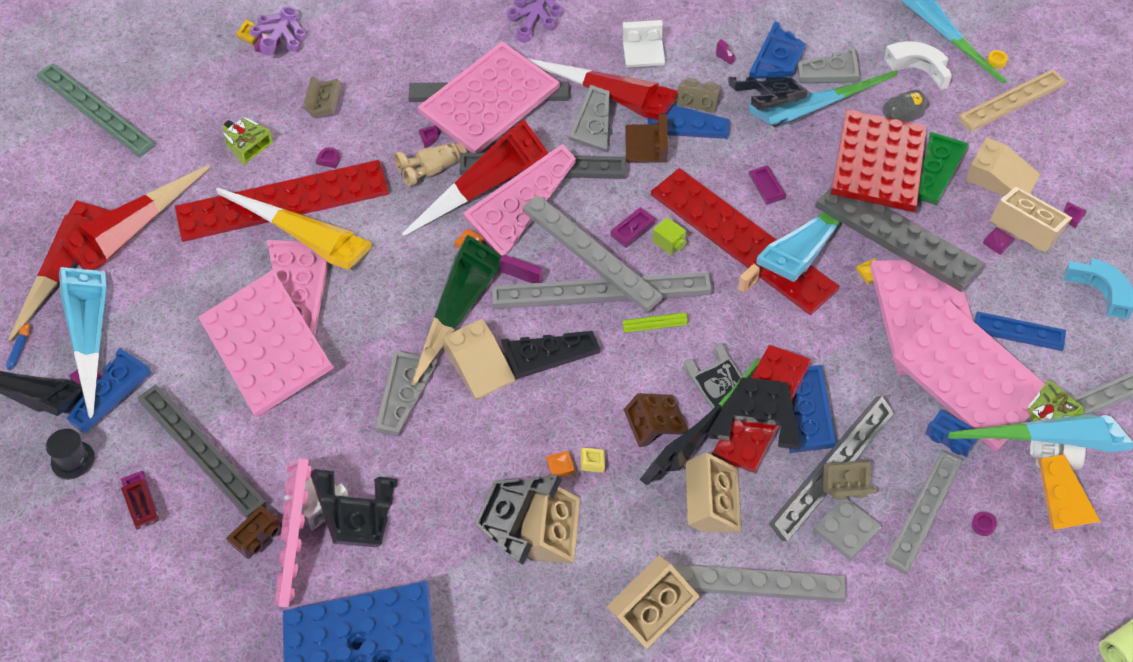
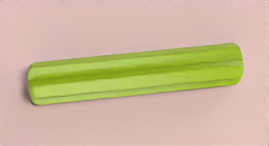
[622,312,688,333]

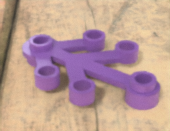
[507,0,562,43]
[250,6,306,55]

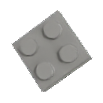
[813,498,882,561]

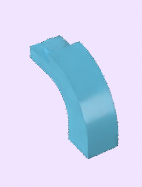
[1064,258,1133,320]

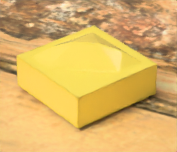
[580,447,605,473]

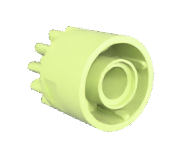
[1099,619,1133,662]

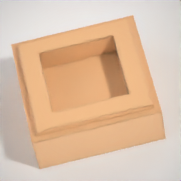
[738,264,760,293]

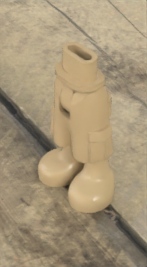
[394,142,467,187]

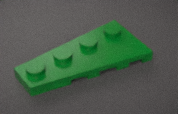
[918,132,969,205]

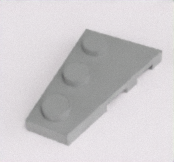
[797,47,860,83]
[569,85,609,152]

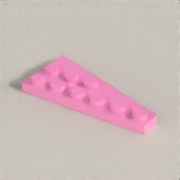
[463,144,576,256]
[267,240,329,336]
[275,458,311,607]

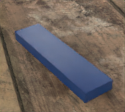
[975,311,1066,351]

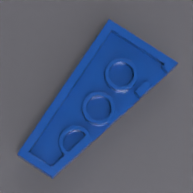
[789,365,836,453]

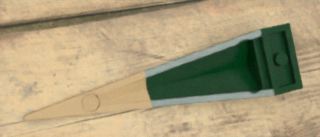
[412,235,502,385]

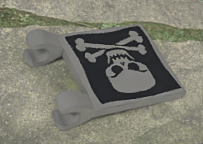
[682,343,742,409]

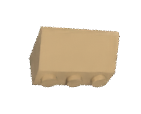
[990,187,1072,253]
[685,452,741,532]
[521,487,580,563]
[607,555,700,649]

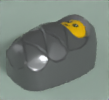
[882,90,927,122]

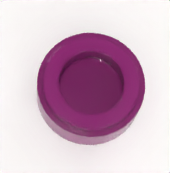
[971,512,997,536]

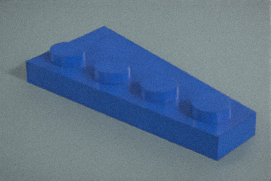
[648,105,729,139]
[67,348,152,433]

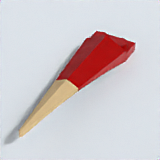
[60,165,210,270]
[8,200,111,343]

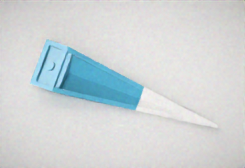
[59,267,107,419]

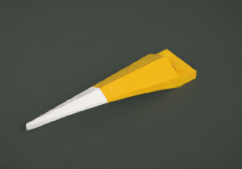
[216,188,371,270]

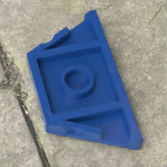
[749,21,806,78]

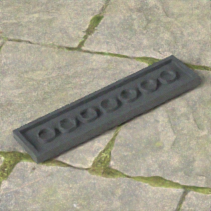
[815,187,985,292]

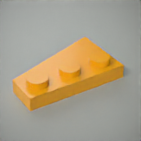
[1038,454,1101,530]

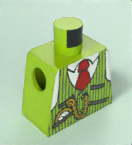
[223,118,273,165]
[1027,379,1084,421]

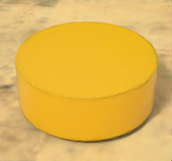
[987,50,1008,69]

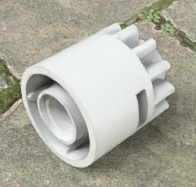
[1030,440,1086,471]

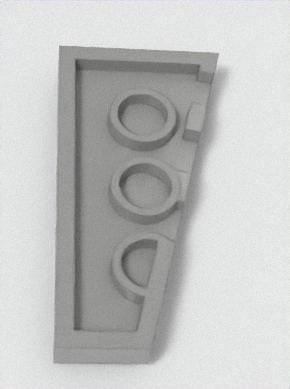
[375,351,438,436]

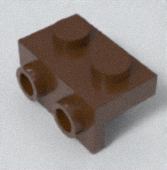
[226,506,282,559]

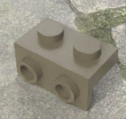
[303,76,342,118]
[676,78,722,112]
[823,460,876,500]

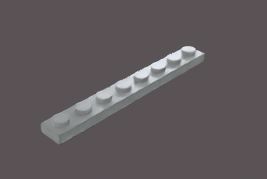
[523,195,662,313]
[649,563,845,602]

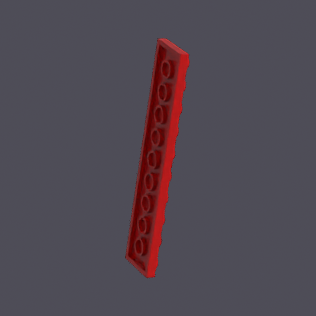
[175,160,389,242]
[651,168,839,316]

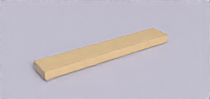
[958,69,1066,132]

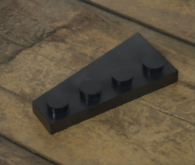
[501,331,600,379]

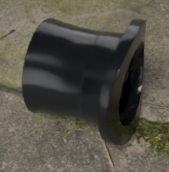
[46,428,95,480]

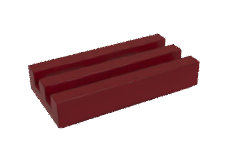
[121,479,160,530]

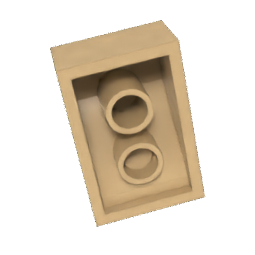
[966,137,1040,196]
[442,319,516,400]

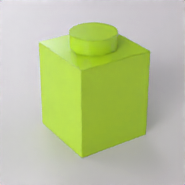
[652,217,686,256]

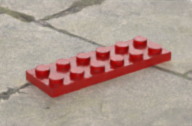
[712,345,811,474]

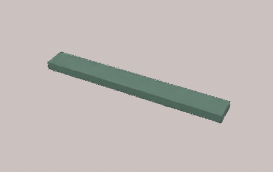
[37,63,155,158]

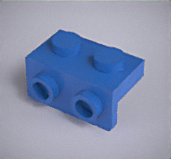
[926,410,978,457]

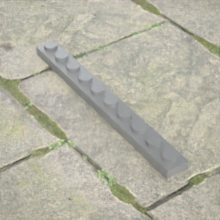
[492,272,711,309]

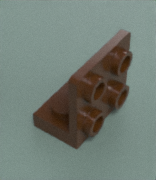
[625,114,668,163]
[623,393,688,447]

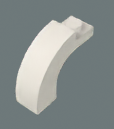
[884,41,951,90]

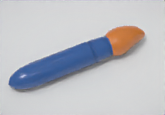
[6,324,30,370]

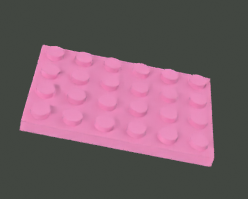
[417,42,560,153]
[870,260,973,375]
[198,270,334,417]
[891,301,1045,452]

